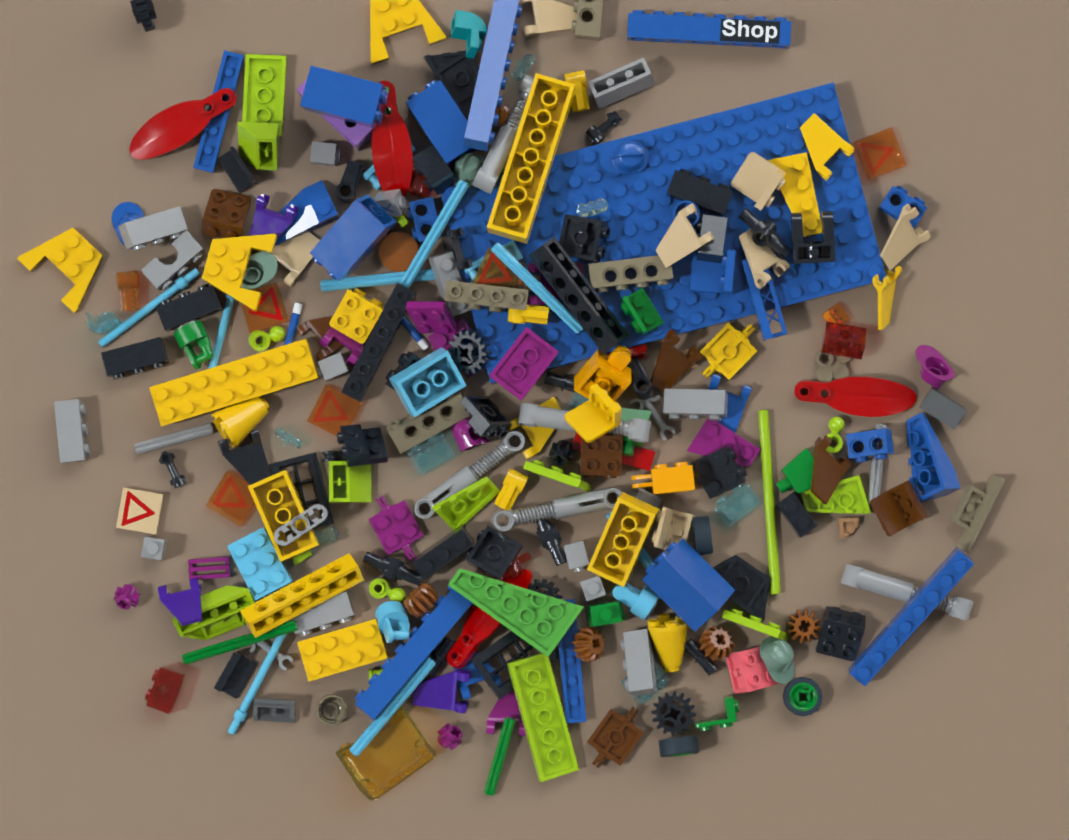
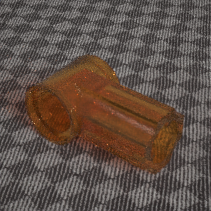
[116,270,139,312]

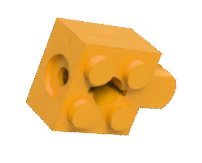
[574,346,631,402]
[631,462,695,495]

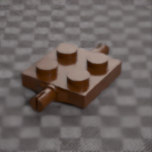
[587,706,644,768]

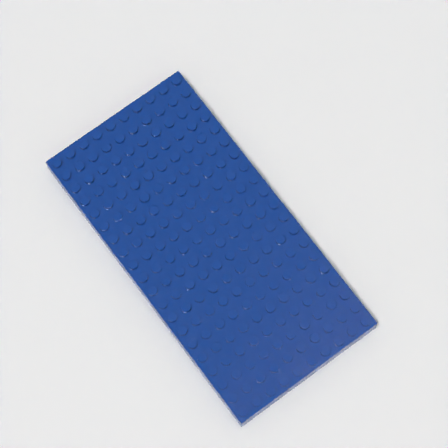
[441,82,886,385]

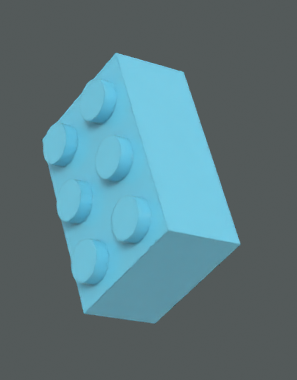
[389,347,467,417]
[227,527,293,601]

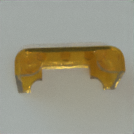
[335,705,437,800]

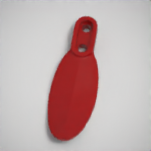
[371,80,413,197]
[129,88,237,160]
[794,376,917,417]
[447,569,533,669]

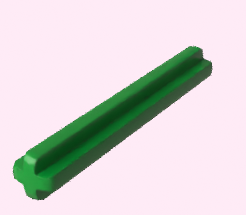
[484,717,516,796]

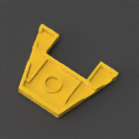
[370,0,447,65]
[17,228,103,313]
[202,234,277,312]

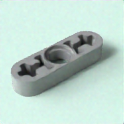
[274,504,328,546]

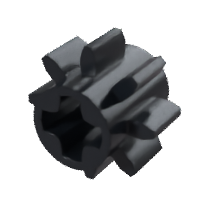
[548,440,575,465]

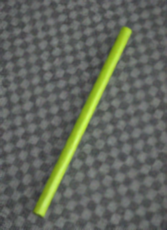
[758,410,781,594]

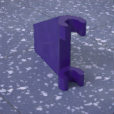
[249,194,299,252]
[158,577,202,626]
[412,670,471,713]

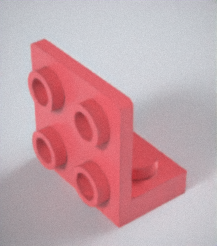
[726,646,780,694]

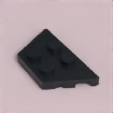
[423,50,479,121]
[713,555,770,622]

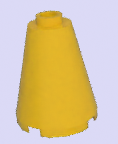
[211,397,269,448]

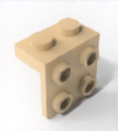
[731,152,786,210]
[652,507,694,550]

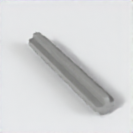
[134,423,214,454]
[868,424,887,504]

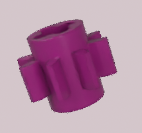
[113,584,140,610]
[437,723,463,750]

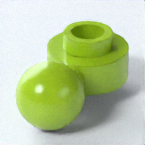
[248,326,285,352]
[825,417,845,454]
[369,578,406,603]

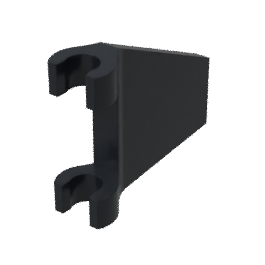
[442,227,473,271]
[218,429,271,485]

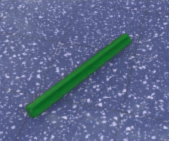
[182,620,298,665]

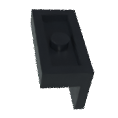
[217,146,257,193]
[214,652,256,699]

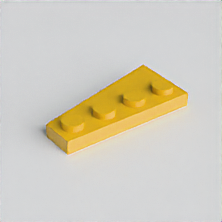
[768,152,822,237]

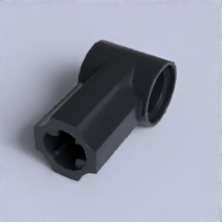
[336,161,365,203]
[627,357,654,400]

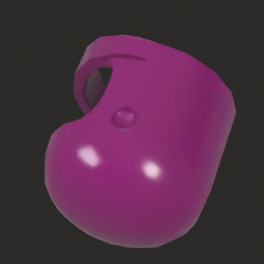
[452,417,489,452]

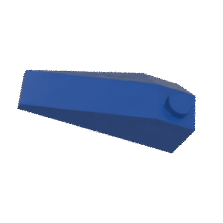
[275,180,339,246]
[906,412,961,503]

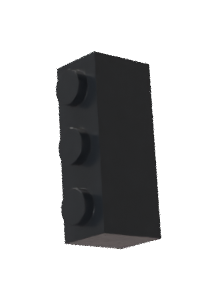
[666,169,733,217]
[156,284,224,332]
[101,337,169,380]
[412,524,474,580]

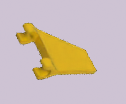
[800,113,854,181]
[872,266,902,330]
[509,397,562,460]

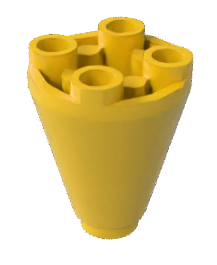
[647,613,688,672]

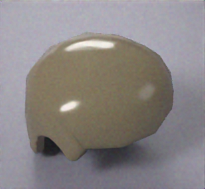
[316,694,348,726]

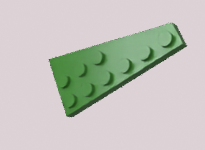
[448,568,584,657]

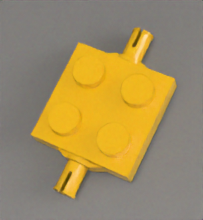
[700,323,757,380]

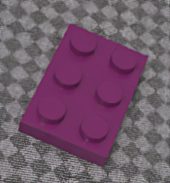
[489,327,559,401]

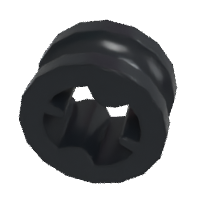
[322,451,340,462]

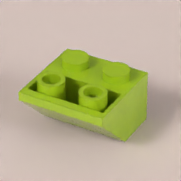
[237,122,280,170]
[329,461,372,503]

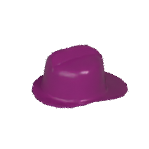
[915,345,955,389]

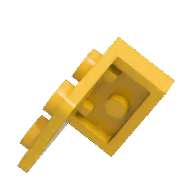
[329,287,384,344]
[564,383,622,443]

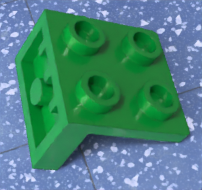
[620,288,664,336]

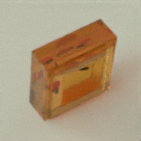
[822,303,850,331]

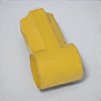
[564,70,590,113]
[507,303,549,325]
[494,468,529,510]

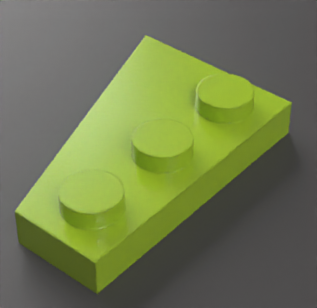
[523,460,593,492]
[800,475,871,514]
[432,476,500,530]
[722,608,790,642]

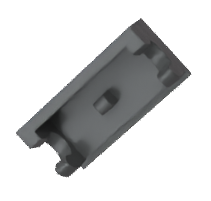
[920,387,967,429]
[253,698,297,723]

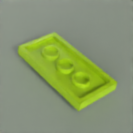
[242,54,287,138]

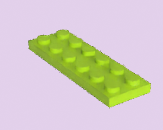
[507,653,579,782]

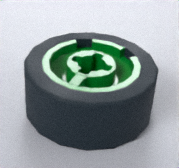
[693,516,713,555]
[783,677,823,716]
[659,736,699,757]

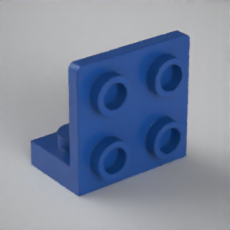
[690,250,736,294]

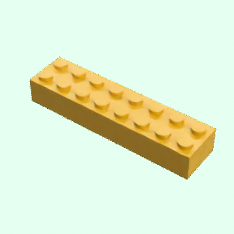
[487,73,576,244]
[149,338,319,427]

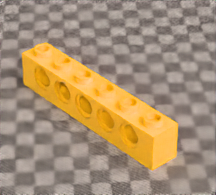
[240,553,364,638]

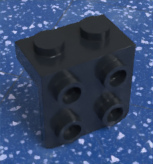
[816,606,866,661]

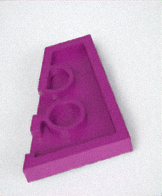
[687,418,760,467]

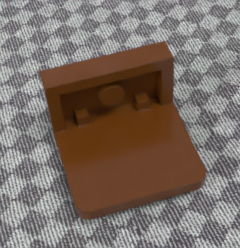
[202,189,251,238]
[580,434,623,478]
[870,480,928,536]

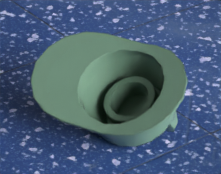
[452,152,486,187]
[242,251,278,290]
[759,637,795,684]

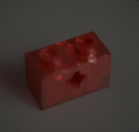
[821,322,867,360]
[145,666,186,714]

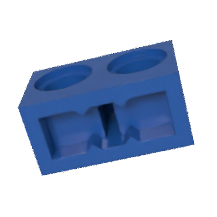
[878,186,928,229]
[406,197,443,244]
[846,428,894,463]

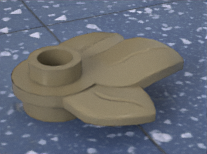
[815,348,852,382]

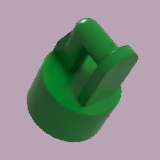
[174,320,213,370]

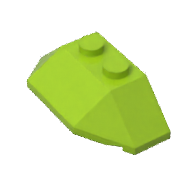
[172,585,255,640]

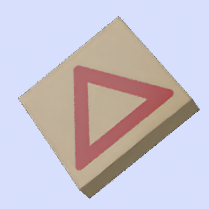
[116,488,164,535]

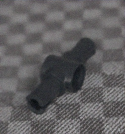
[738,208,792,259]
[536,518,567,566]
[362,551,422,586]

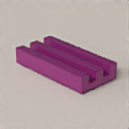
[188,557,231,580]

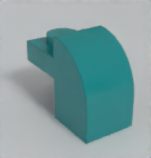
[450,10,487,59]

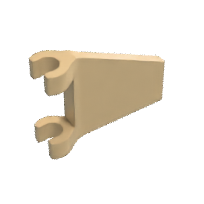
[519,0,577,36]
[656,203,714,268]
[880,204,931,271]
[739,229,790,289]
[272,231,320,287]

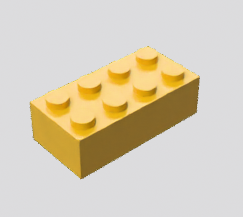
[248,470,320,562]
[587,492,660,587]
[297,619,389,681]

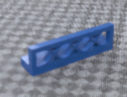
[741,259,788,341]

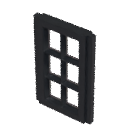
[269,452,334,529]
[471,631,558,700]

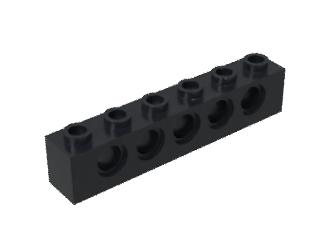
[529,237,629,354]
[341,283,417,402]

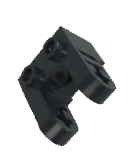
[790,211,836,264]

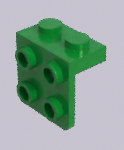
[694,695,739,731]

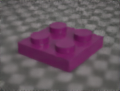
[405,301,458,334]

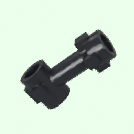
[585,111,622,145]
[159,451,186,489]

